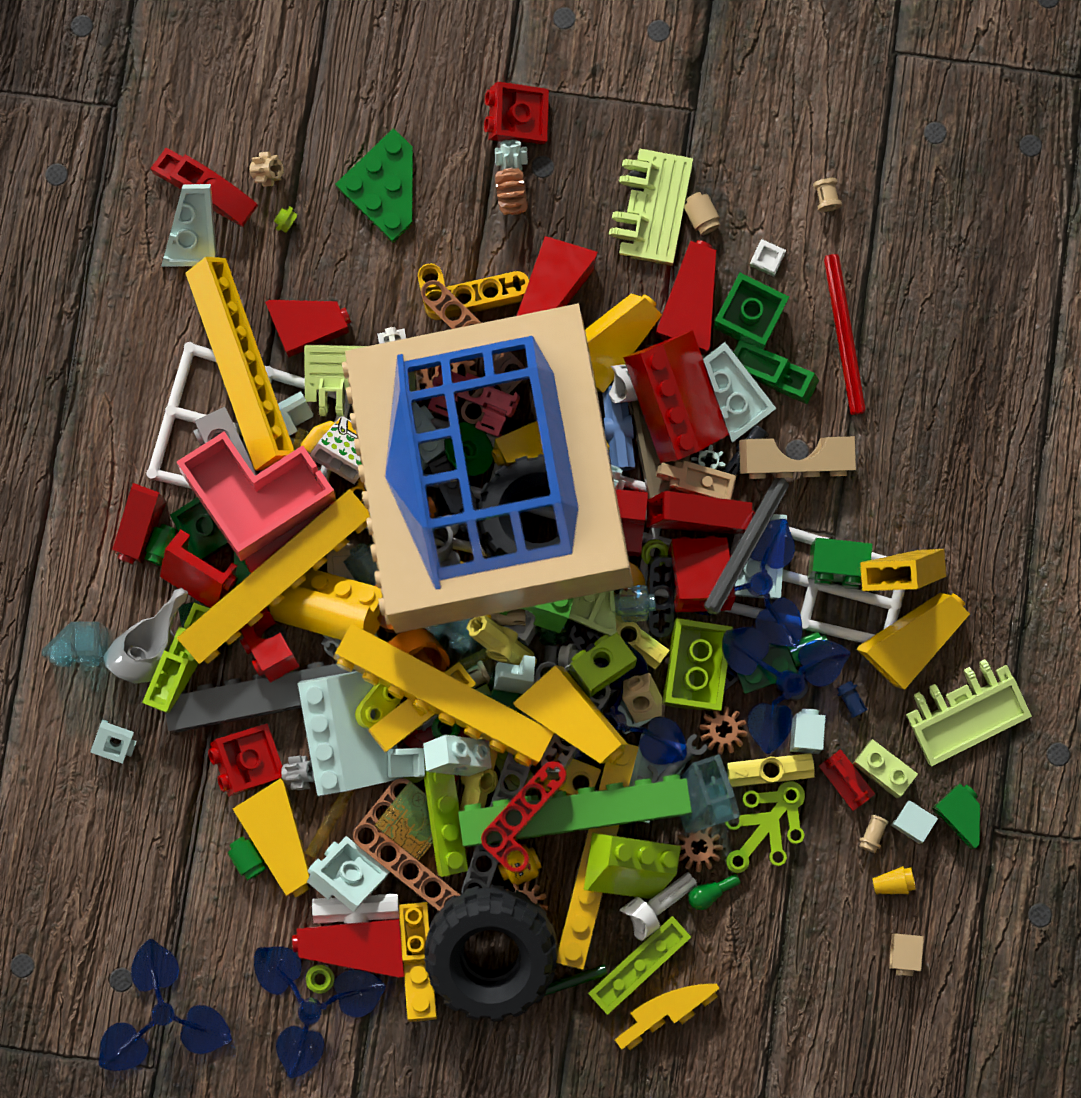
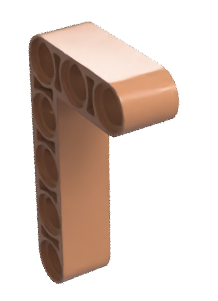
[421,280,525,424]
[353,778,460,911]

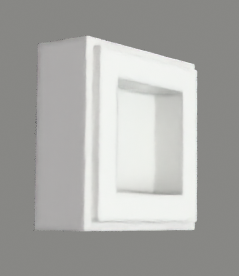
[749,239,786,277]

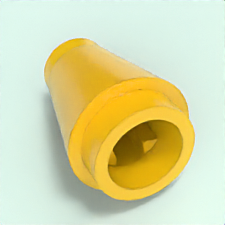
[873,866,916,894]

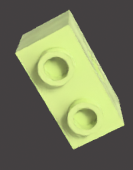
[852,739,918,798]

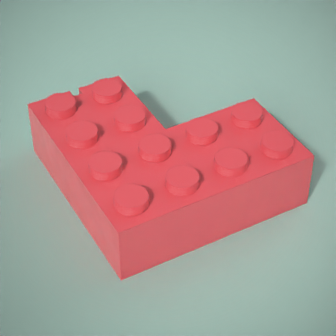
[177,432,336,561]

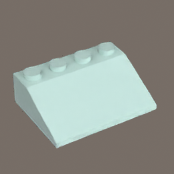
[298,671,403,796]

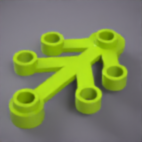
[725,781,805,873]

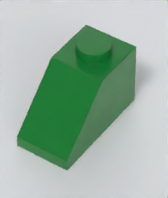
[932,783,980,850]

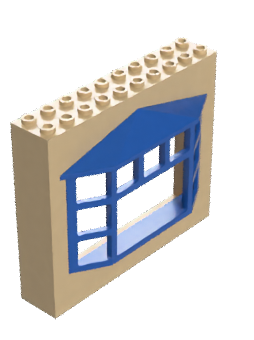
[342,303,634,633]

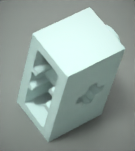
[790,709,825,754]
[423,735,492,776]

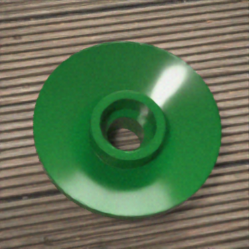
[444,422,493,476]

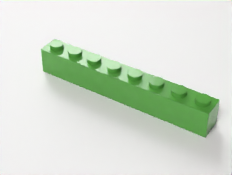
[458,774,692,847]

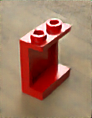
[160,530,238,608]
[668,536,736,612]

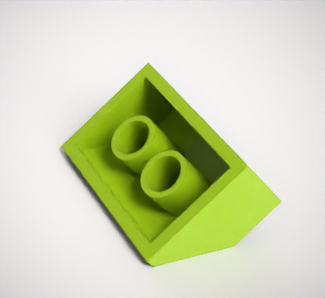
[662,618,733,711]
[584,833,681,899]

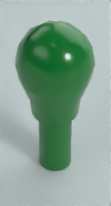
[688,874,740,911]

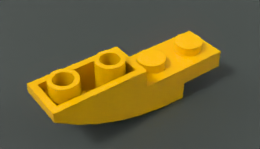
[368,662,476,753]
[399,902,437,1022]
[614,984,720,1050]

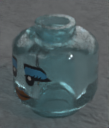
[615,585,656,622]

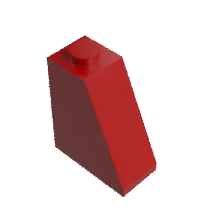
[265,300,352,358]
[112,483,167,565]

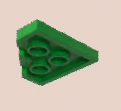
[335,128,413,243]

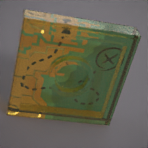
[374,781,433,861]

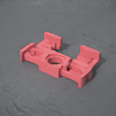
[428,366,520,438]

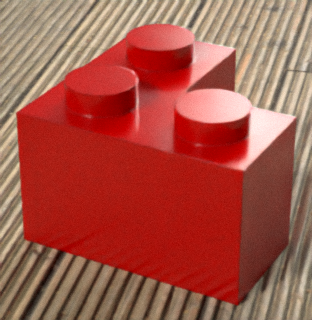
[615,489,648,557]

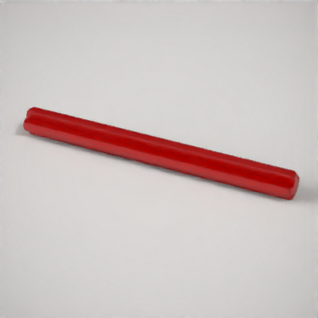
[824,254,866,415]

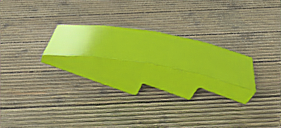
[142,603,210,713]

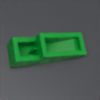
[733,340,819,404]

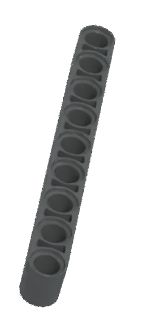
[462,662,556,894]

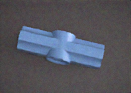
[602,386,635,472]

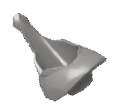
[103,588,188,683]

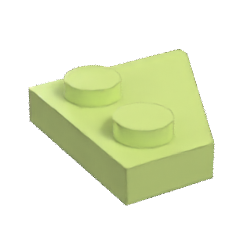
[569,590,617,636]

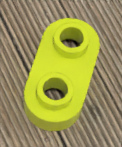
[355,683,401,729]

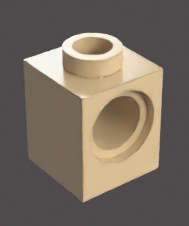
[623,673,662,723]
[889,934,924,976]

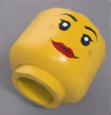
[497,844,542,885]

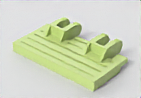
[609,148,693,266]
[304,345,416,417]
[906,659,1032,766]

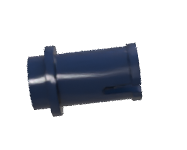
[837,681,868,718]

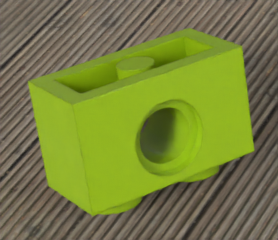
[569,632,637,698]

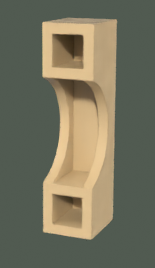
[739,436,856,479]

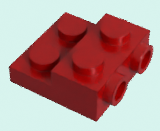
[484,81,549,144]
[208,723,283,797]

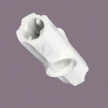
[312,894,400,924]

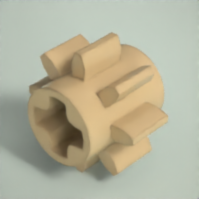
[250,152,284,187]

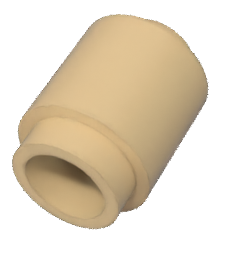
[684,192,720,235]

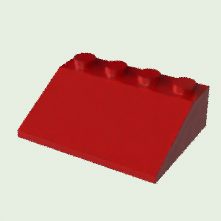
[623,330,729,463]

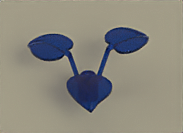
[695,519,802,648]
[722,627,851,754]
[562,641,687,765]
[98,939,232,1071]
[254,946,386,1078]

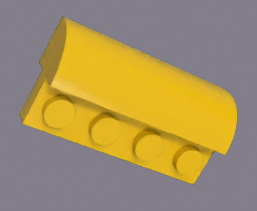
[269,568,383,640]

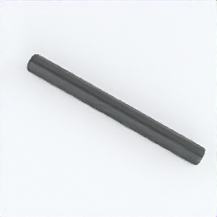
[704,478,789,614]

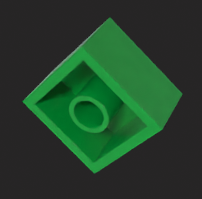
[713,273,789,349]
[808,537,872,589]

